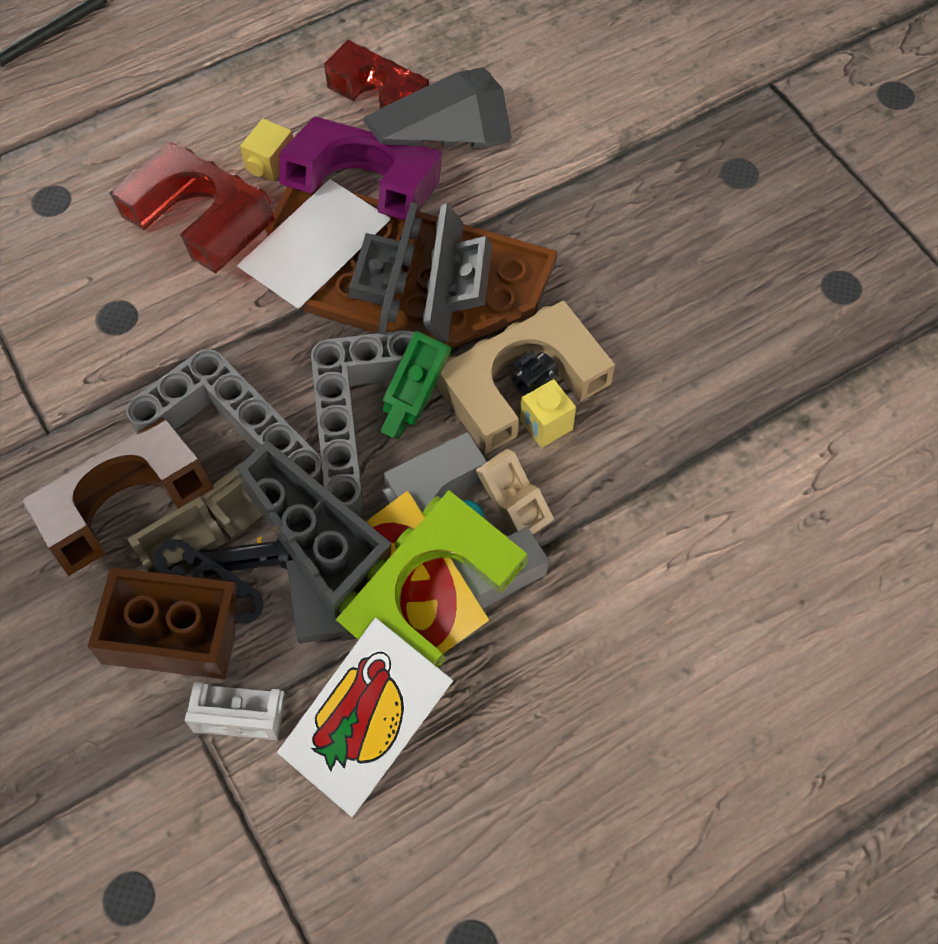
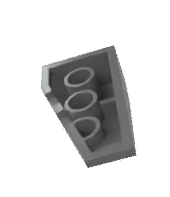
[363,67,512,148]

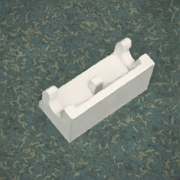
[185,682,286,740]

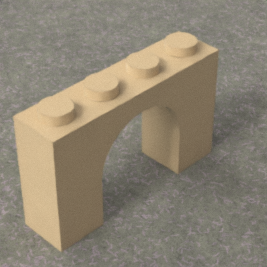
[437,300,615,455]

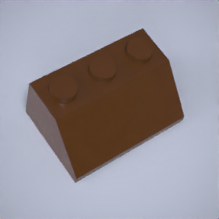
[88,567,236,680]

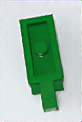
[380,331,453,440]

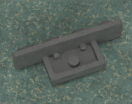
[348,202,422,335]
[422,203,492,343]

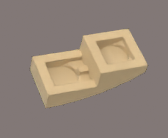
[475,449,554,534]

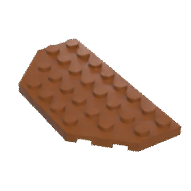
[265,183,558,348]

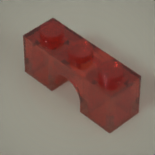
[324,39,429,109]

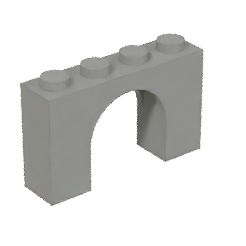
[381,432,548,609]

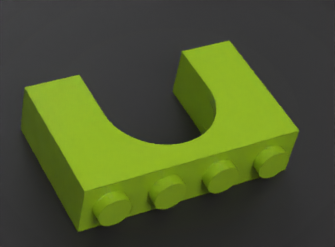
[336,490,528,668]

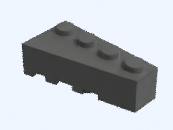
[237,440,391,620]

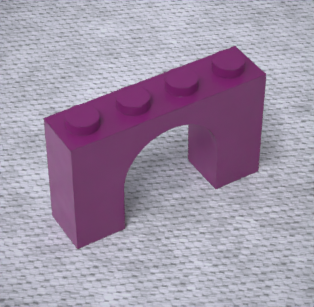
[279,116,443,220]

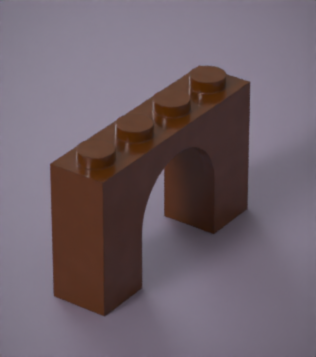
[22,417,214,576]

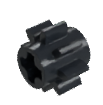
[511,350,558,396]

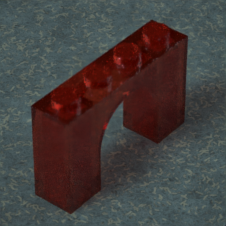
[109,141,275,274]

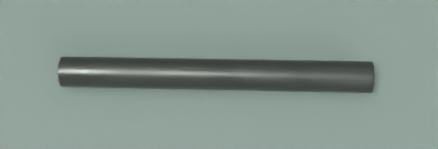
[0,0,108,67]

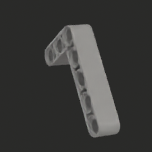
[311,330,414,517]
[126,349,324,487]

